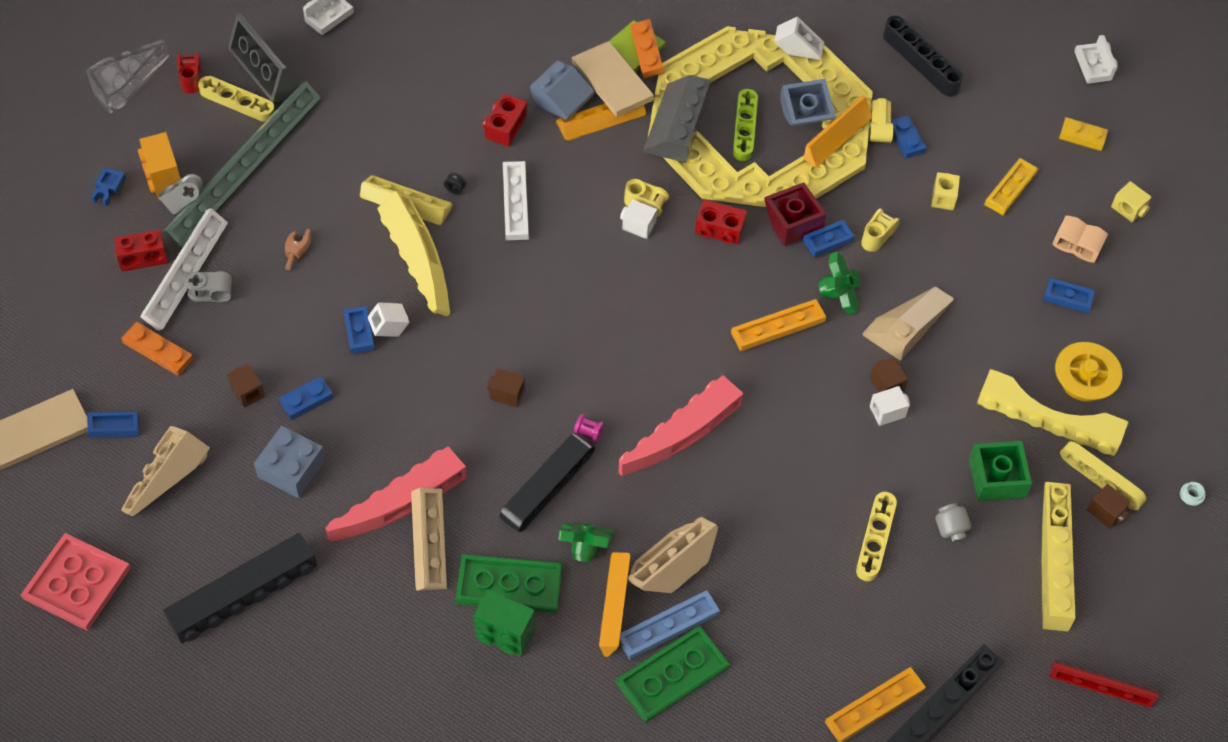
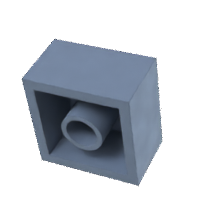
[254,426,326,498]

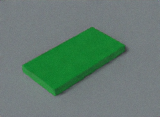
[455,554,562,613]
[615,625,730,724]

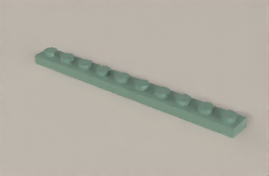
[162,81,321,248]

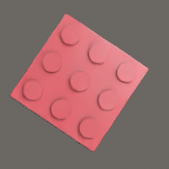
[21,533,131,631]

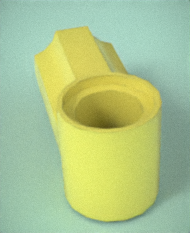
[868,98,893,143]

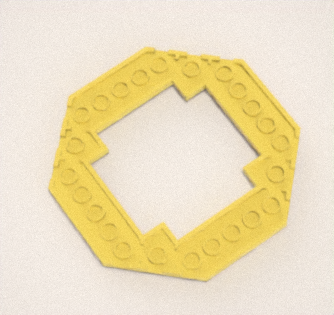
[648,26,873,207]

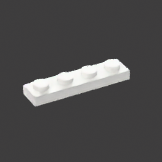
[503,161,529,240]

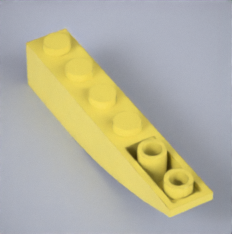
[377,191,450,317]
[1042,482,1075,631]

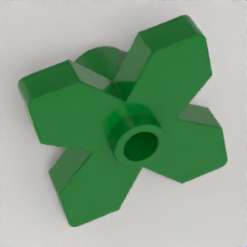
[819,252,860,315]
[558,522,614,562]

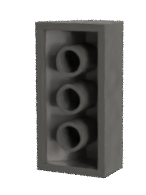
[228,14,299,103]
[643,75,711,163]

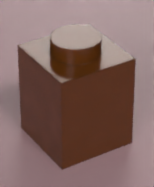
[870,357,908,392]
[227,364,265,408]
[487,368,525,408]
[1087,483,1131,529]

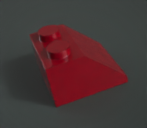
[764,182,827,246]

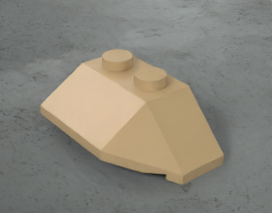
[627,517,718,593]

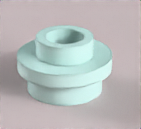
[1180,482,1205,506]

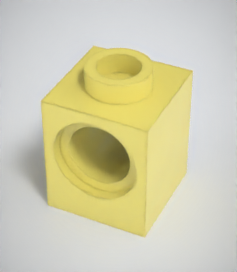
[931,172,960,210]
[1111,181,1151,222]

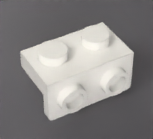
[303,0,354,35]
[1074,35,1118,84]

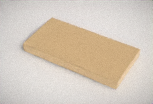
[572,41,654,117]
[0,389,88,471]

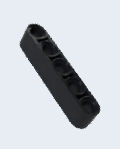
[883,15,963,97]
[499,433,595,532]

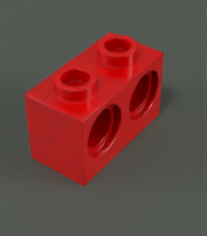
[483,93,527,147]
[695,199,747,245]
[114,229,168,272]

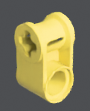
[624,179,669,217]
[861,208,900,252]

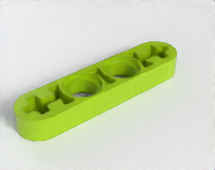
[733,89,758,161]

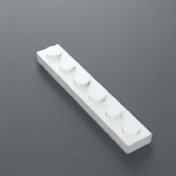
[140,208,228,331]

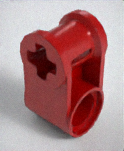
[177,52,202,94]

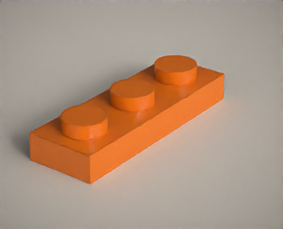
[630,19,664,78]
[121,321,194,376]

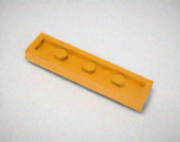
[731,299,826,351]
[825,667,926,742]

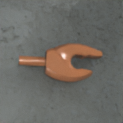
[285,229,311,270]

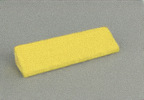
[360,175,453,225]

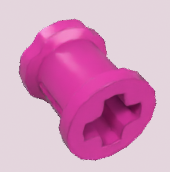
[574,414,604,443]

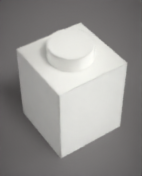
[620,199,657,239]
[368,303,409,337]
[870,386,910,426]

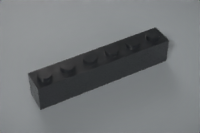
[163,532,317,644]

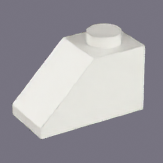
[774,17,824,59]

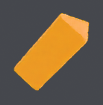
[804,96,872,167]
[556,104,646,141]
[599,552,630,657]

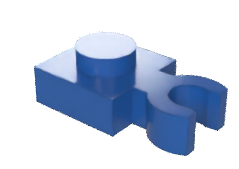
[91,167,126,206]

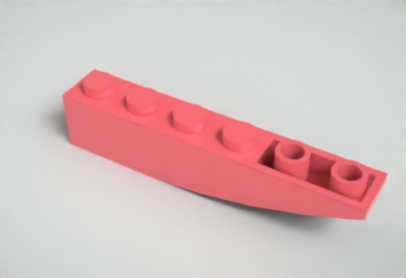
[618,375,744,476]
[325,446,467,542]

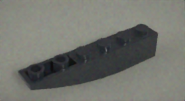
[887,644,1004,742]

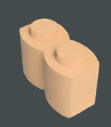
[1052,216,1108,263]

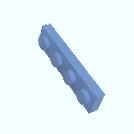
[619,590,720,660]

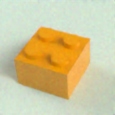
[137,132,181,201]

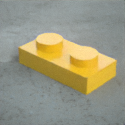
[1059,117,1108,151]

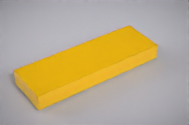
[984,158,1039,216]

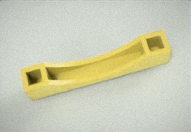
[977,369,1128,456]

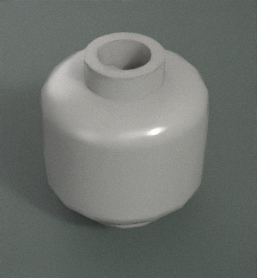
[935,503,972,542]

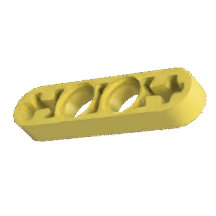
[198,76,275,122]
[1060,441,1146,510]
[856,492,897,581]

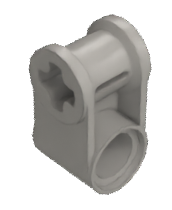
[158,174,203,215]
[185,271,232,303]

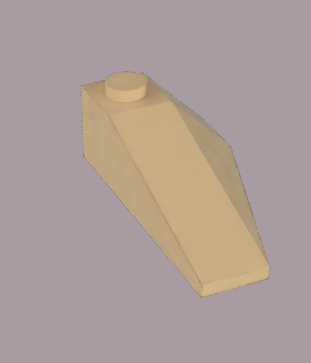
[863,286,954,361]
[121,426,210,517]

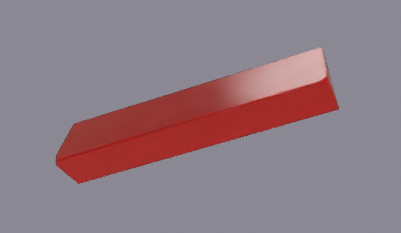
[1049,660,1159,708]

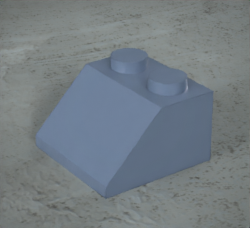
[530,60,595,120]
[780,78,836,126]

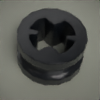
[444,172,466,195]

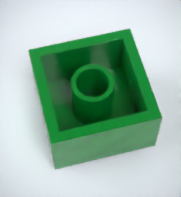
[969,441,1032,501]
[473,590,535,657]

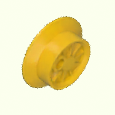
[1055,342,1122,402]

